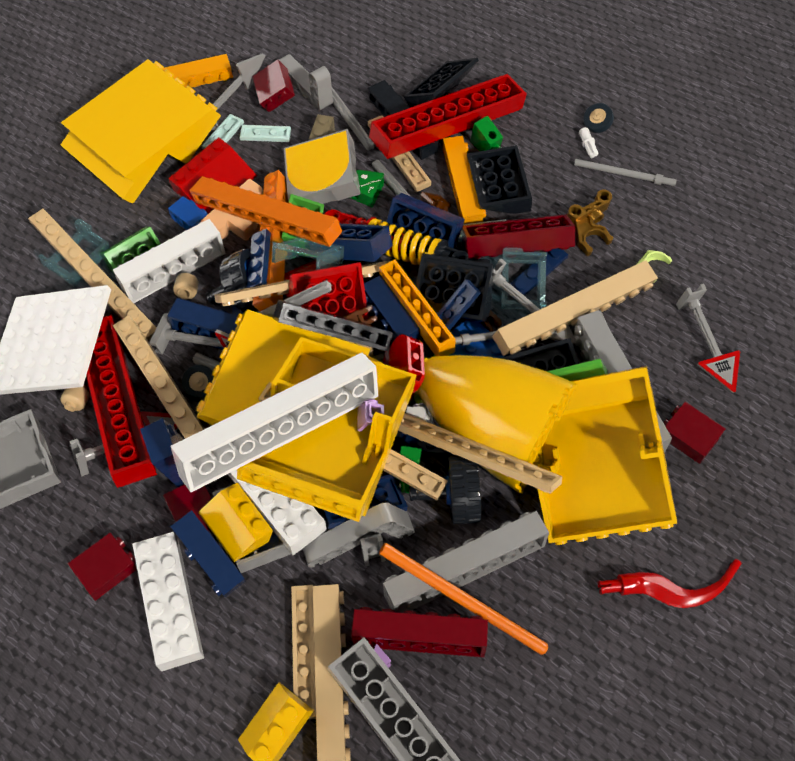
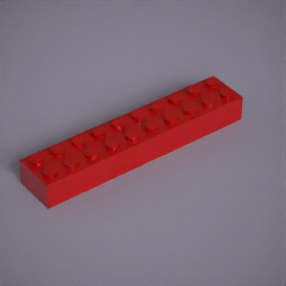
[369,74,527,159]
[86,315,157,488]

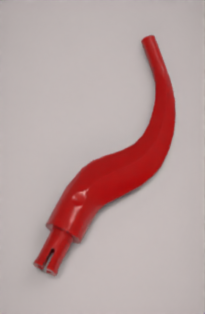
[598,559,742,608]

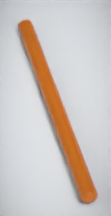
[379,542,548,655]

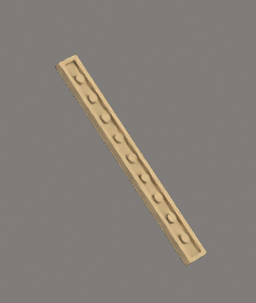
[28,209,156,340]
[214,261,391,306]
[258,382,448,500]
[398,413,562,494]

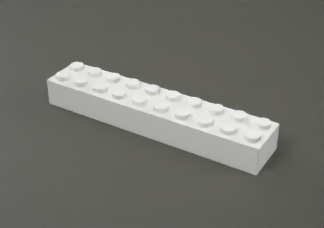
[170,353,378,492]

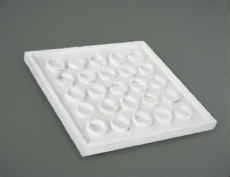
[0,285,111,395]

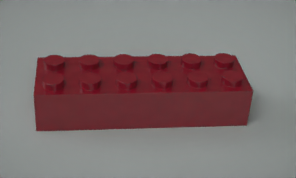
[462,214,575,259]
[352,607,488,658]

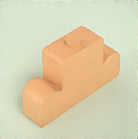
[201,179,263,240]

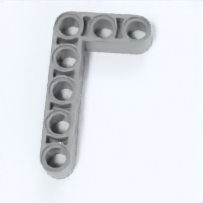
[279,54,333,111]
[302,503,414,567]

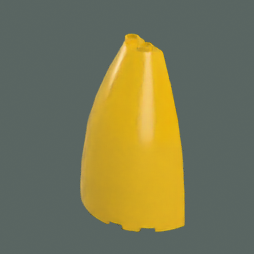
[417,355,578,494]

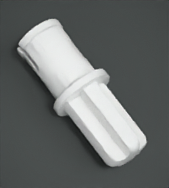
[579,127,598,158]

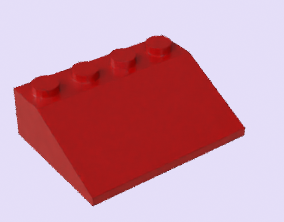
[168,137,257,214]
[289,262,369,319]

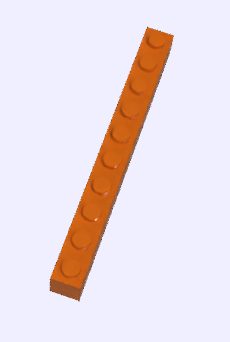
[253,170,289,311]
[189,176,342,247]

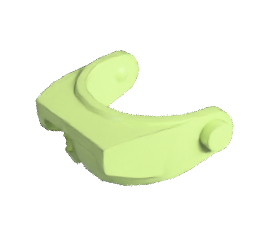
[636,250,672,283]

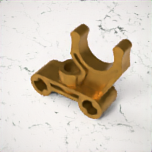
[567,189,613,256]

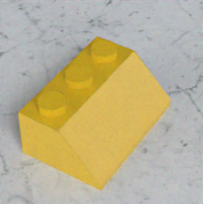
[199,483,273,562]
[238,682,314,761]

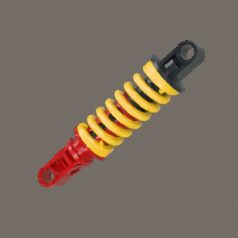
[325,209,468,265]

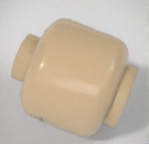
[173,273,199,300]
[60,385,90,412]

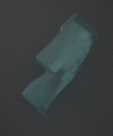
[39,219,110,287]
[272,237,344,270]
[501,248,547,309]

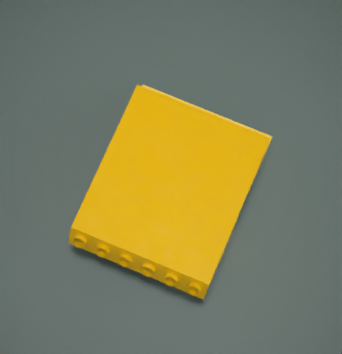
[61,59,221,203]
[196,309,383,425]
[237,337,416,522]
[536,366,677,545]

